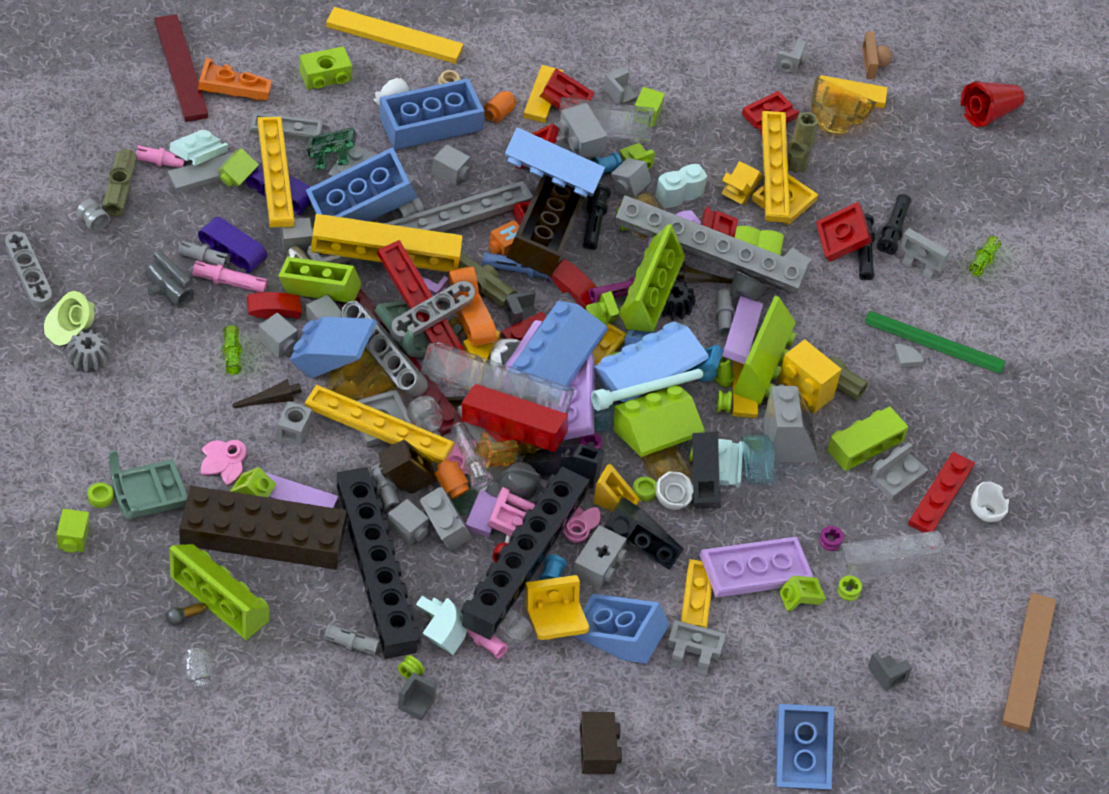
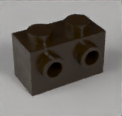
[378,439,437,494]
[579,712,622,774]

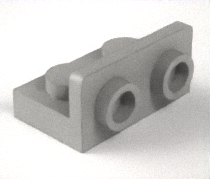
[870,442,928,500]

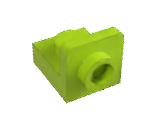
[619,142,655,170]
[586,291,620,325]
[230,467,276,498]
[779,575,826,611]

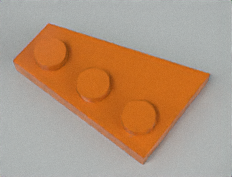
[198,57,272,101]

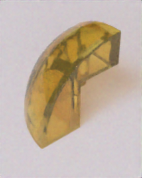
[812,77,877,134]
[328,347,398,401]

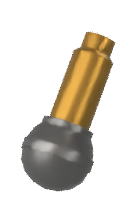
[166,603,207,625]

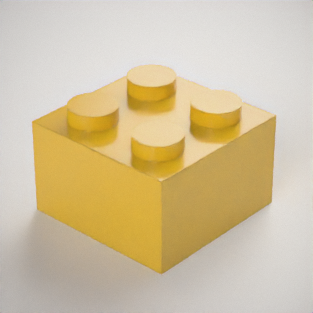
[777,339,842,414]

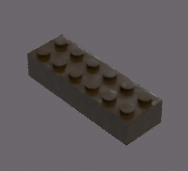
[506,175,585,277]
[179,485,347,570]

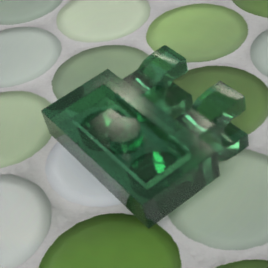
[306,127,357,170]

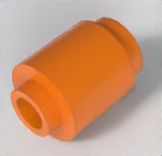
[483,91,517,123]
[434,459,470,499]

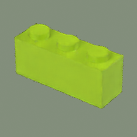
[278,257,362,303]
[827,406,909,472]

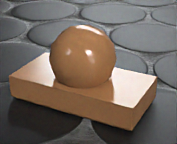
[862,31,892,79]

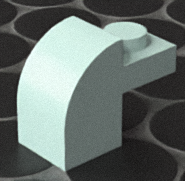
[416,596,467,655]

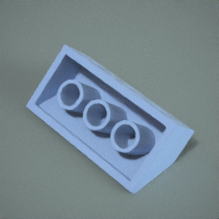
[505,127,605,198]
[594,322,709,403]

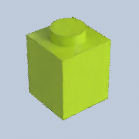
[632,87,665,126]
[217,148,259,187]
[56,509,90,553]

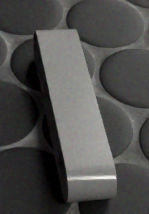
[342,301,428,397]

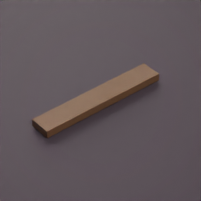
[1001,592,1057,732]

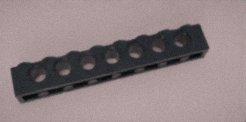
[336,467,421,659]
[461,467,590,640]

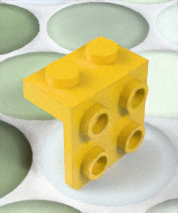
[525,575,589,640]

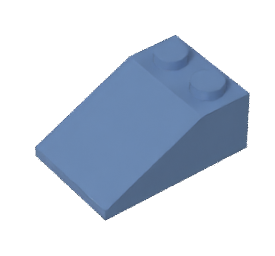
[290,317,377,378]
[574,594,670,664]
[776,704,834,790]

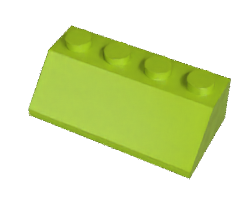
[620,224,685,332]
[733,296,797,405]
[169,544,269,640]

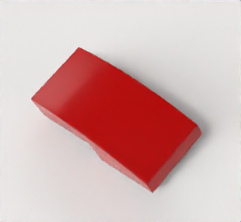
[550,259,597,310]
[246,292,302,319]

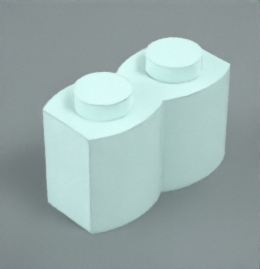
[655,164,707,208]

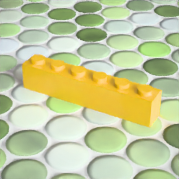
[310,214,463,272]

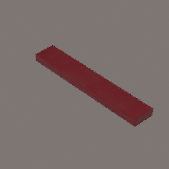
[155,14,208,122]

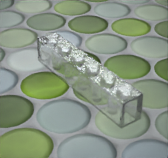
[420,342,575,414]

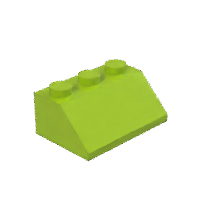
[613,385,705,457]

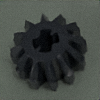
[662,280,696,321]

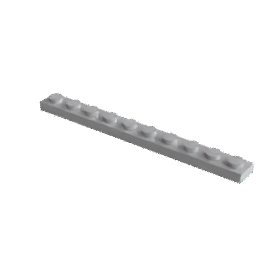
[308,181,533,264]

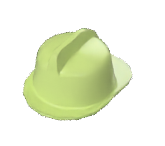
[44,291,95,346]

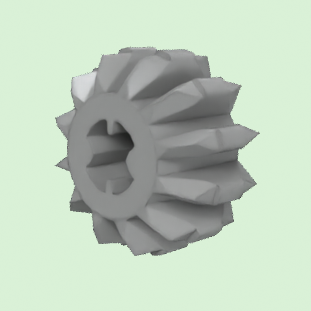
[67,329,111,373]

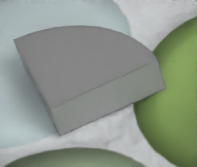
[893,344,924,368]

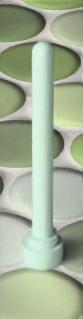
[591,369,703,411]

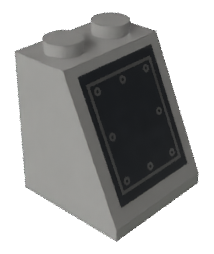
[763,386,819,462]

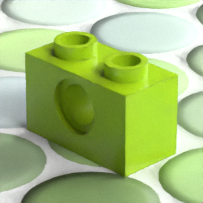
[299,46,352,90]

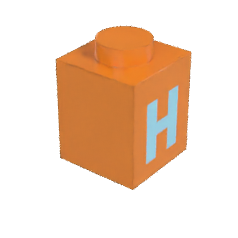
[489,220,519,256]

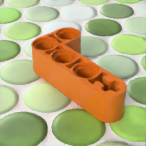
[448,266,497,347]

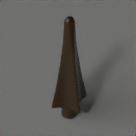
[677,266,733,284]
[232,379,302,408]

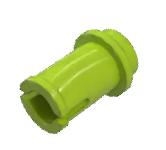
[715,356,735,387]

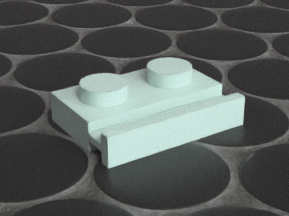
[169,130,228,166]
[718,439,743,487]

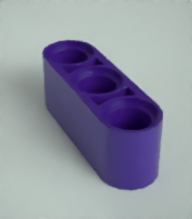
[245,162,311,215]
[198,217,268,273]

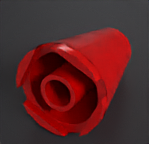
[960,81,1025,127]

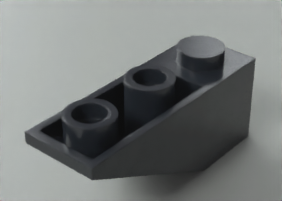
[692,432,721,509]
[522,444,604,489]
[604,496,684,570]

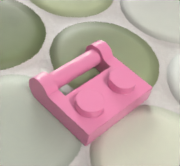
[487,487,535,536]

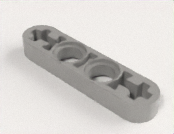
[5,231,53,309]
[390,281,475,342]

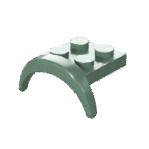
[374,300,463,358]
[109,450,188,520]

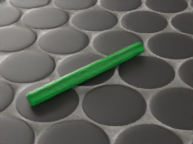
[865,311,1005,374]

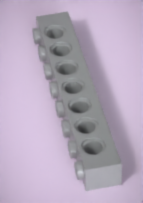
[615,195,807,294]

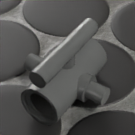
[145,250,195,308]

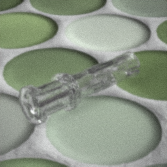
[451,422,493,491]

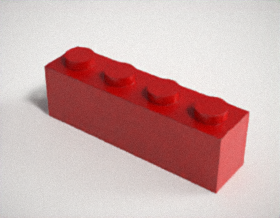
[462,384,568,452]

